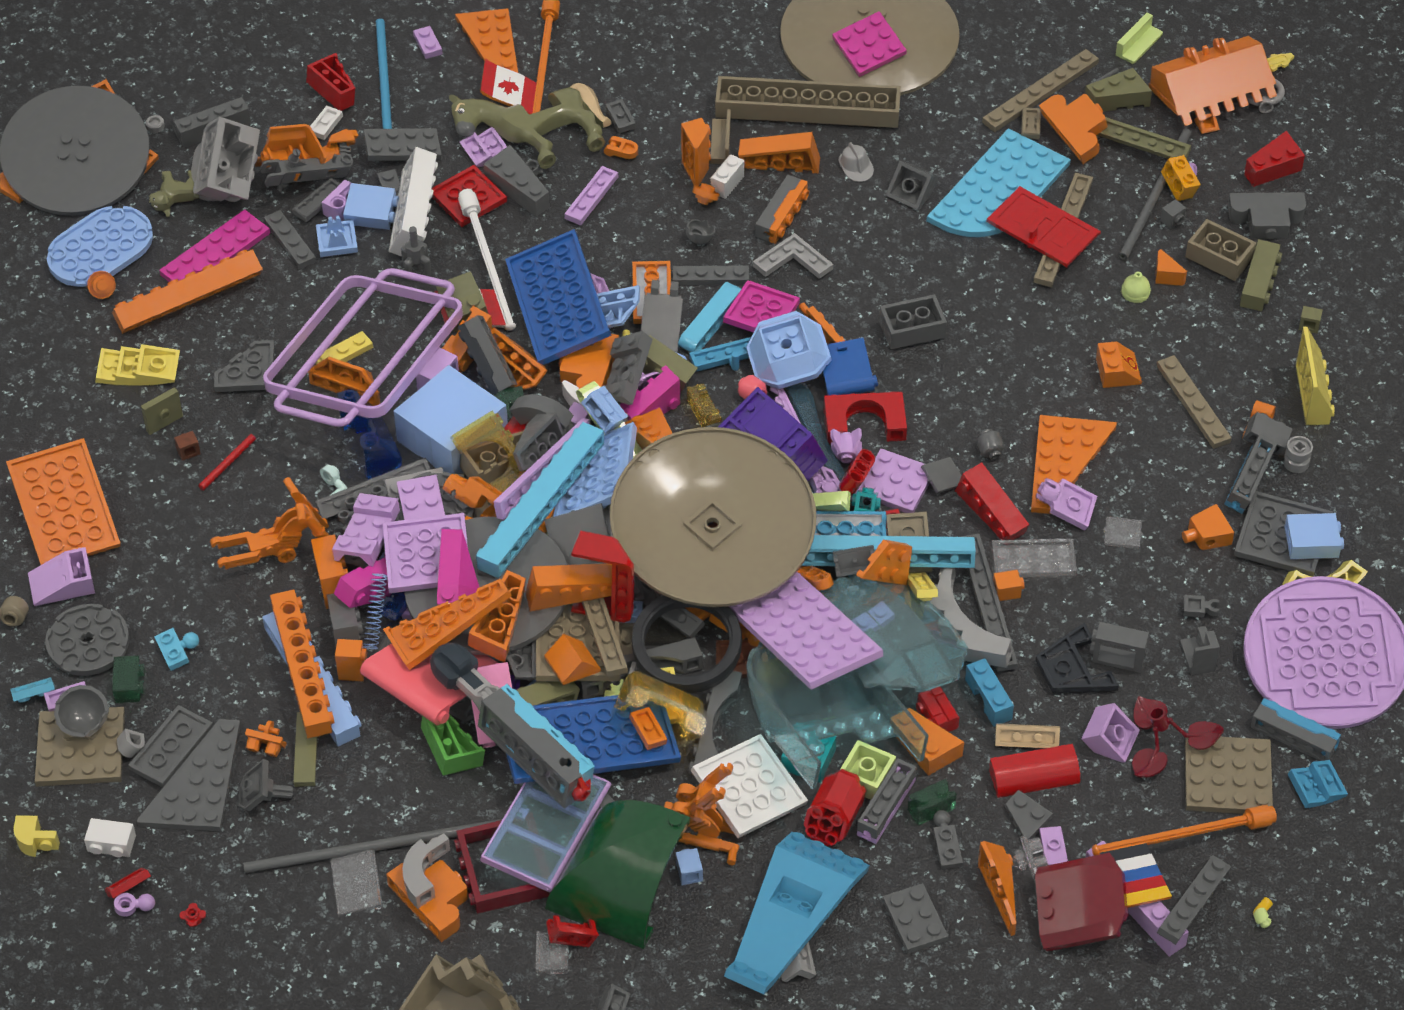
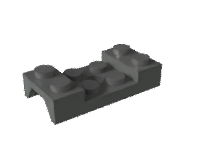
[605,331,653,405]

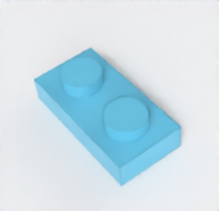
[10,677,55,702]

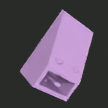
[28,547,95,606]

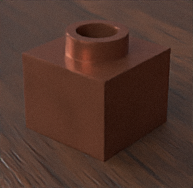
[174,431,201,461]

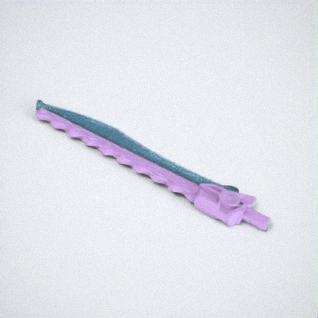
[770,382,857,500]

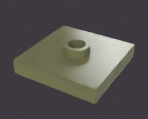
[141,387,183,435]

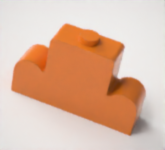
[1039,94,1108,164]
[559,334,619,389]
[386,860,468,942]

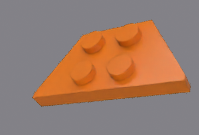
[856,539,912,585]

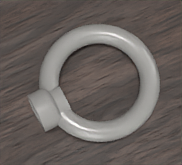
[1245,79,1285,113]

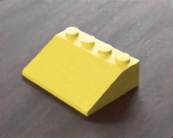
[1296,327,1335,425]

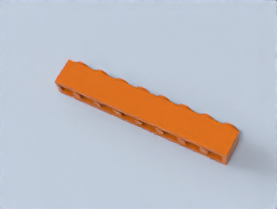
[112,249,263,334]

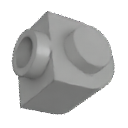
[117,729,145,758]

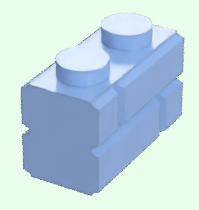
[581,386,628,434]

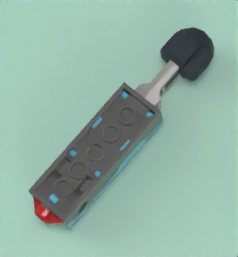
[430,643,595,809]

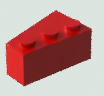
[306,53,355,111]
[1244,131,1305,187]

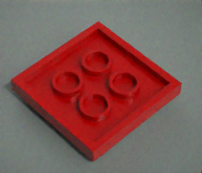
[431,165,507,227]

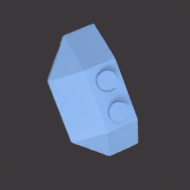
[598,285,640,328]

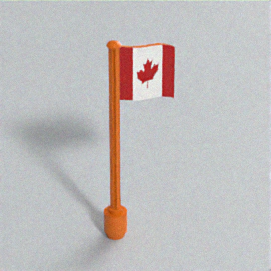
[480,0,560,115]

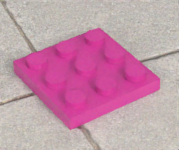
[832,11,907,77]
[723,280,800,333]

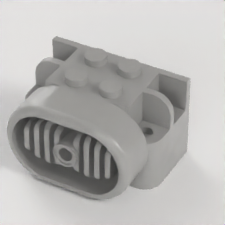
[191,117,260,202]

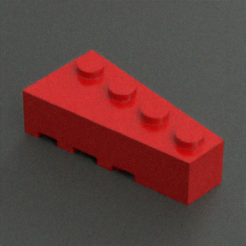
[955,462,1029,544]

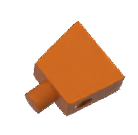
[1182,504,1234,550]

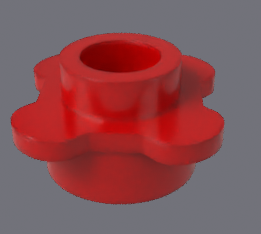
[180,903,206,927]

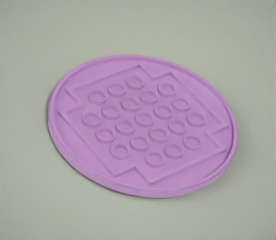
[1243,576,1404,729]

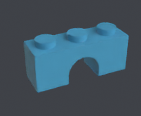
[965,658,1014,727]

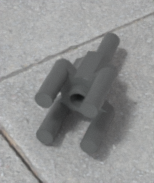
[401,226,432,281]

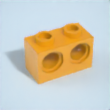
[1161,155,1201,201]

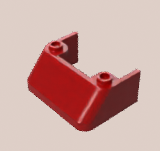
[571,531,634,622]

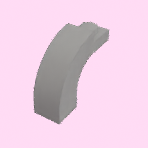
[403,833,450,909]

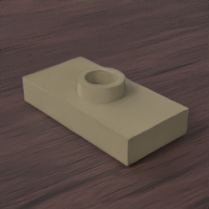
[1021,107,1041,139]

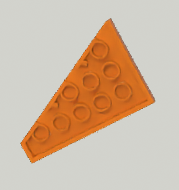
[1031,415,1117,514]

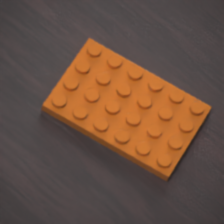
[6,438,121,565]

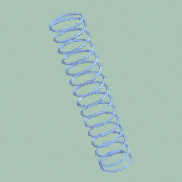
[363,574,387,649]

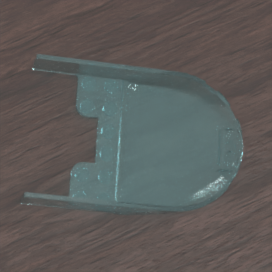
[747,642,929,789]

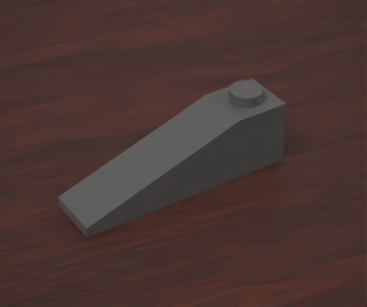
[513,413,564,471]

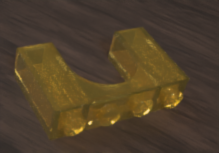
[450,410,528,492]

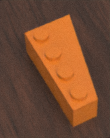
[625,407,672,450]
[468,570,526,662]

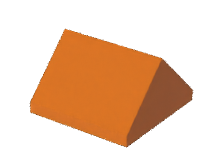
[545,634,601,685]

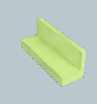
[1116,13,1163,64]
[813,491,851,511]

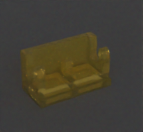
[687,384,722,427]

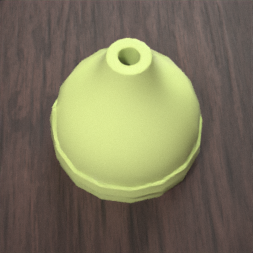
[1121,272,1151,303]

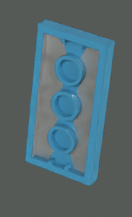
[815,511,886,536]

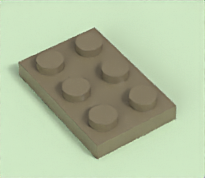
[886,512,932,573]

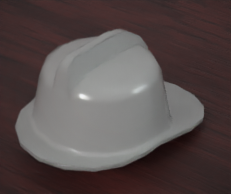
[838,142,874,182]

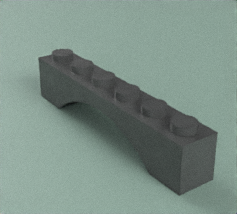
[576,638,703,699]
[689,671,742,784]

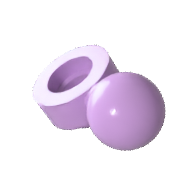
[114,893,155,916]

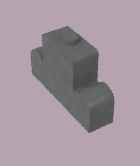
[1227,192,1306,239]

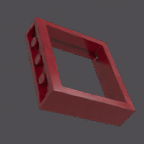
[454,813,551,914]

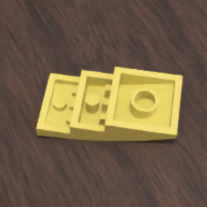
[95,344,180,385]

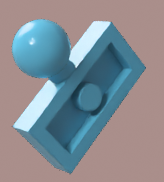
[154,628,199,671]

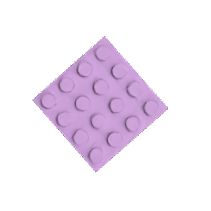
[383,513,468,593]

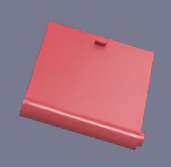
[360,644,499,725]

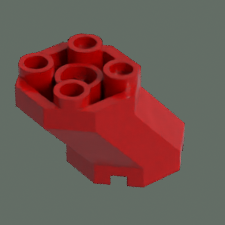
[804,769,866,846]

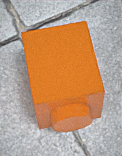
[993,570,1025,601]

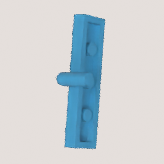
[689,337,751,372]

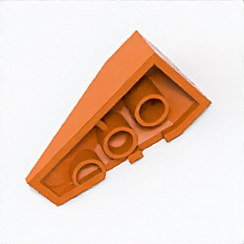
[978,841,1016,936]

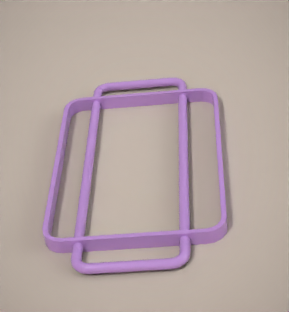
[263,268,463,427]

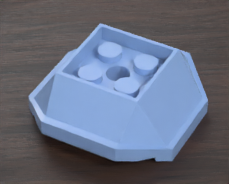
[746,311,832,389]

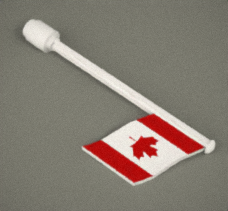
[435,189,516,331]

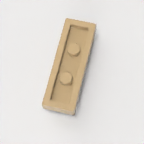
[995,724,1060,748]

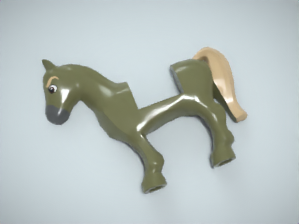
[449,83,611,169]

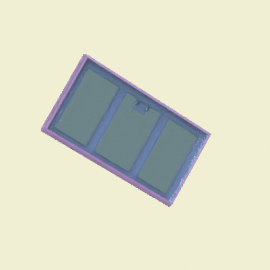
[480,774,611,892]

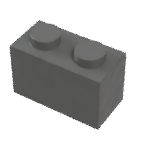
[1243,412,1292,455]

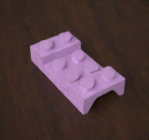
[332,493,400,566]

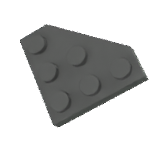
[214,340,275,392]

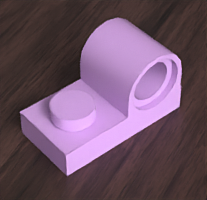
[322,180,351,221]

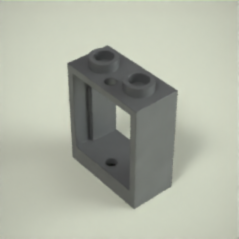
[1090,622,1149,673]

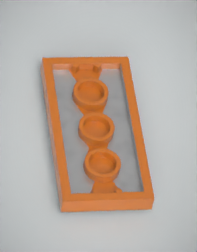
[632,261,671,324]

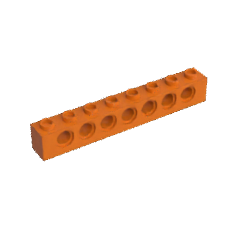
[270,590,335,739]

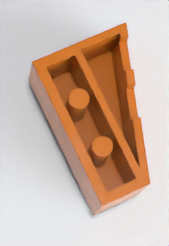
[442,306,492,373]
[311,534,348,609]
[891,708,964,776]

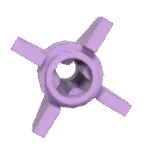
[830,428,862,463]

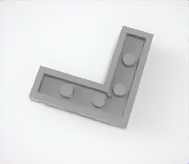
[753,233,833,279]

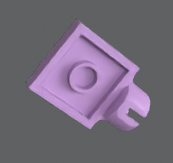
[1036,478,1097,531]

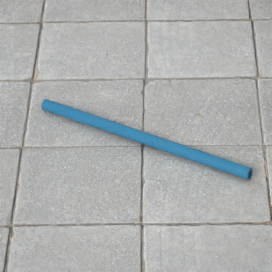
[376,19,392,129]

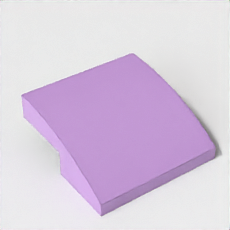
[460,127,507,167]

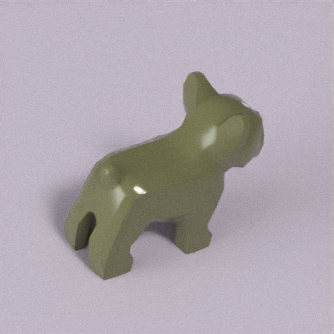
[149,170,200,217]

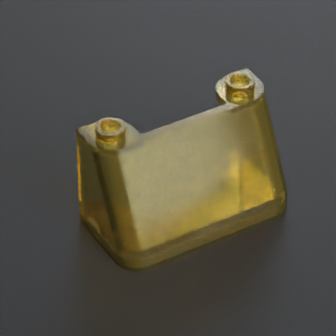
[614,671,706,741]

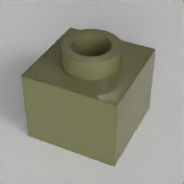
[1299,306,1323,333]

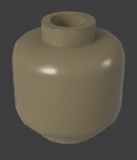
[0,596,29,626]

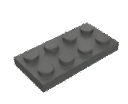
[363,128,441,161]
[128,705,213,787]

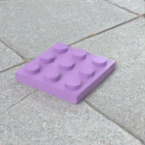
[857,449,930,513]

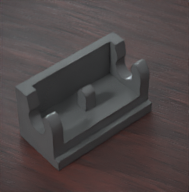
[833,545,875,577]

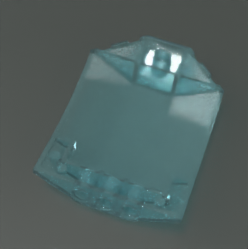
[819,574,968,692]

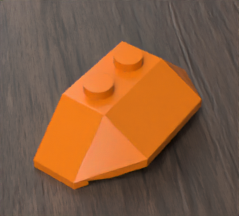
[491,327,548,393]
[308,356,381,406]

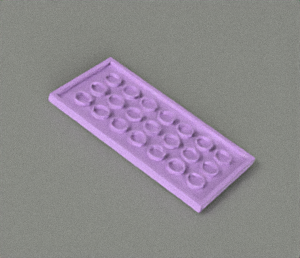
[729,572,883,689]

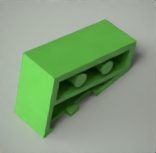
[421,714,485,776]

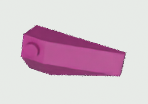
[437,529,479,605]

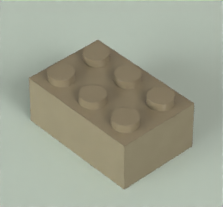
[1185,219,1256,281]

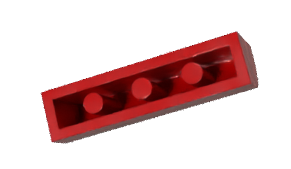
[989,744,1080,798]

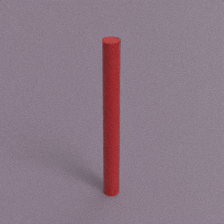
[198,434,256,491]

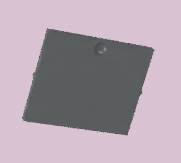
[544,503,609,565]

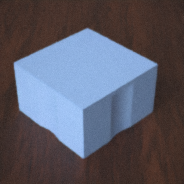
[394,365,508,475]

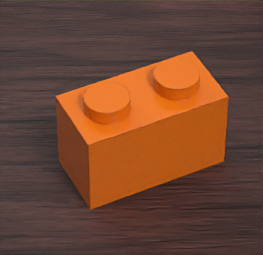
[335,639,367,681]

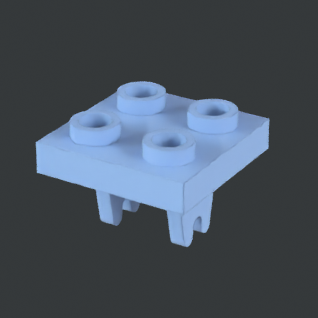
[316,216,358,257]

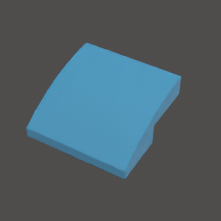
[1288,760,1348,808]

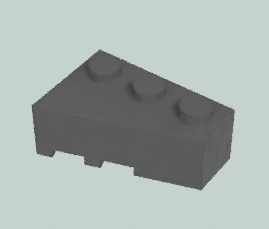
[327,594,363,646]

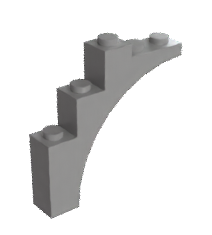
[919,567,1013,668]

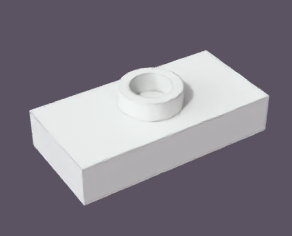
[310,106,343,140]

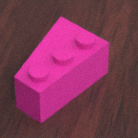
[620,365,680,421]
[334,555,395,608]

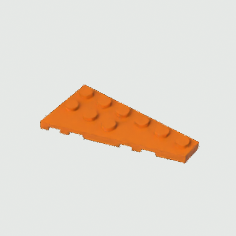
[455,9,518,73]
[383,579,512,670]

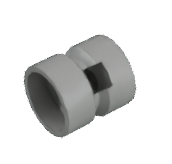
[1283,436,1313,473]

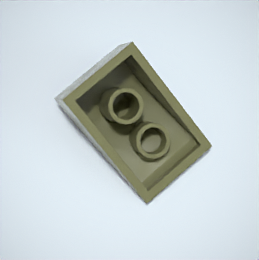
[436,271,488,332]

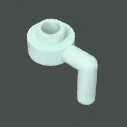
[320,464,347,495]

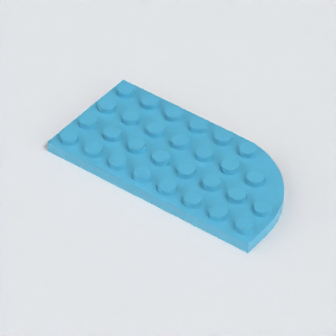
[927,128,1071,237]

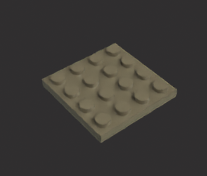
[35,707,125,786]
[1185,737,1273,814]

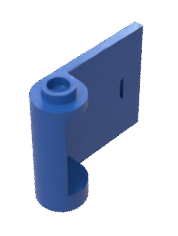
[823,338,878,395]

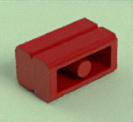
[916,686,959,732]

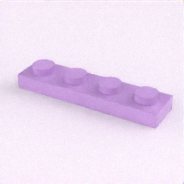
[565,166,618,225]

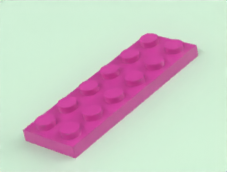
[159,210,270,282]

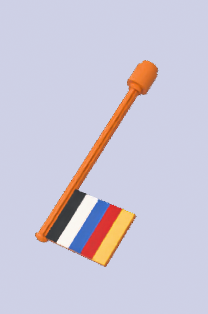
[1092,805,1277,908]

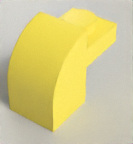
[14,816,60,857]

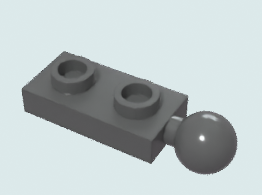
[933,810,963,870]

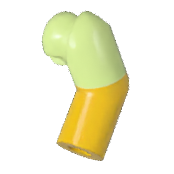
[1253,897,1273,928]

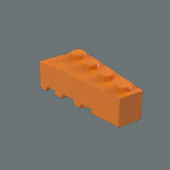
[738,132,820,174]
[525,563,612,612]

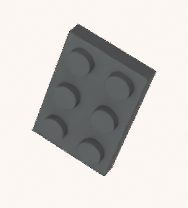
[882,883,948,954]

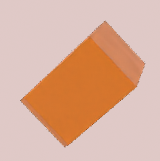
[1155,249,1187,286]

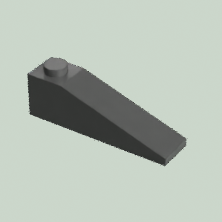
[506,640,536,680]

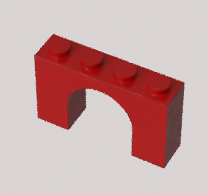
[824,392,907,445]

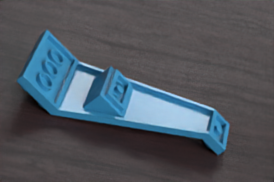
[724,832,870,994]

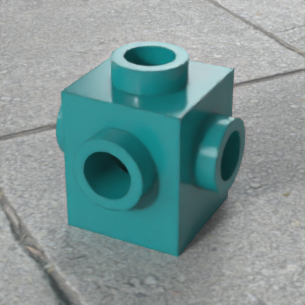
[852,487,881,511]

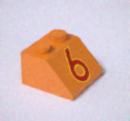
[1096,342,1142,388]

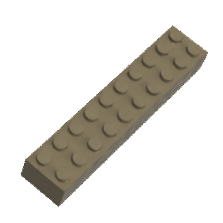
[715,76,901,128]

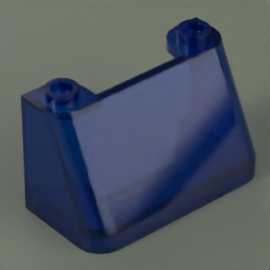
[337,389,402,479]

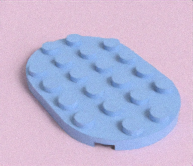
[47,206,153,287]

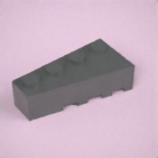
[483,145,550,217]

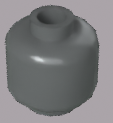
[976,429,1005,460]

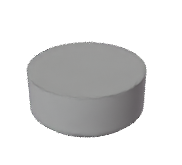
[146,115,165,133]

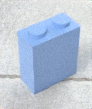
[343,183,399,230]
[1284,513,1344,559]

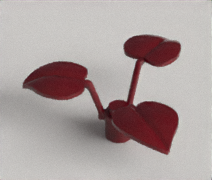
[1132,696,1224,778]

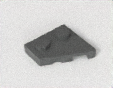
[1005,790,1053,844]

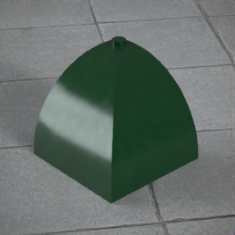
[545,800,690,949]

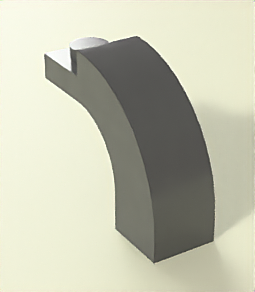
[509,394,575,435]

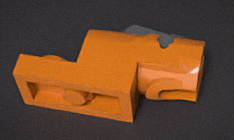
[443,473,503,509]

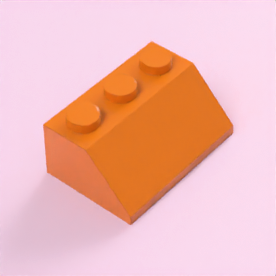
[681,118,711,186]

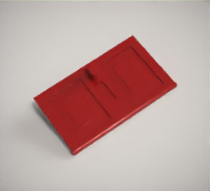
[986,186,1101,267]

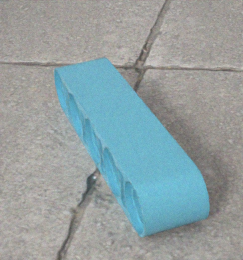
[678,282,741,352]

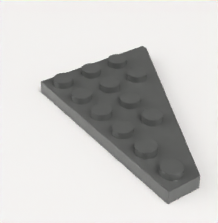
[137,719,241,831]

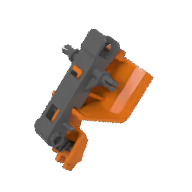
[255,124,358,192]

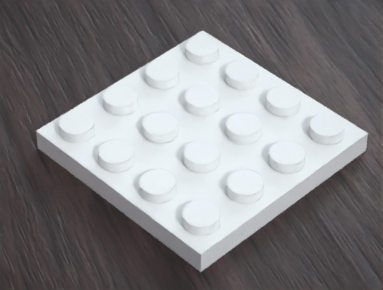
[691,734,808,838]

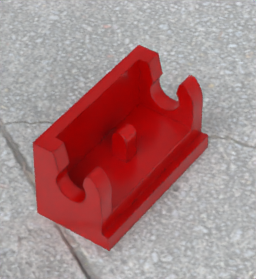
[546,915,599,947]

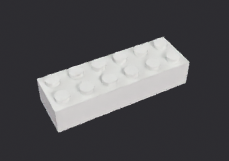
[389,147,438,256]

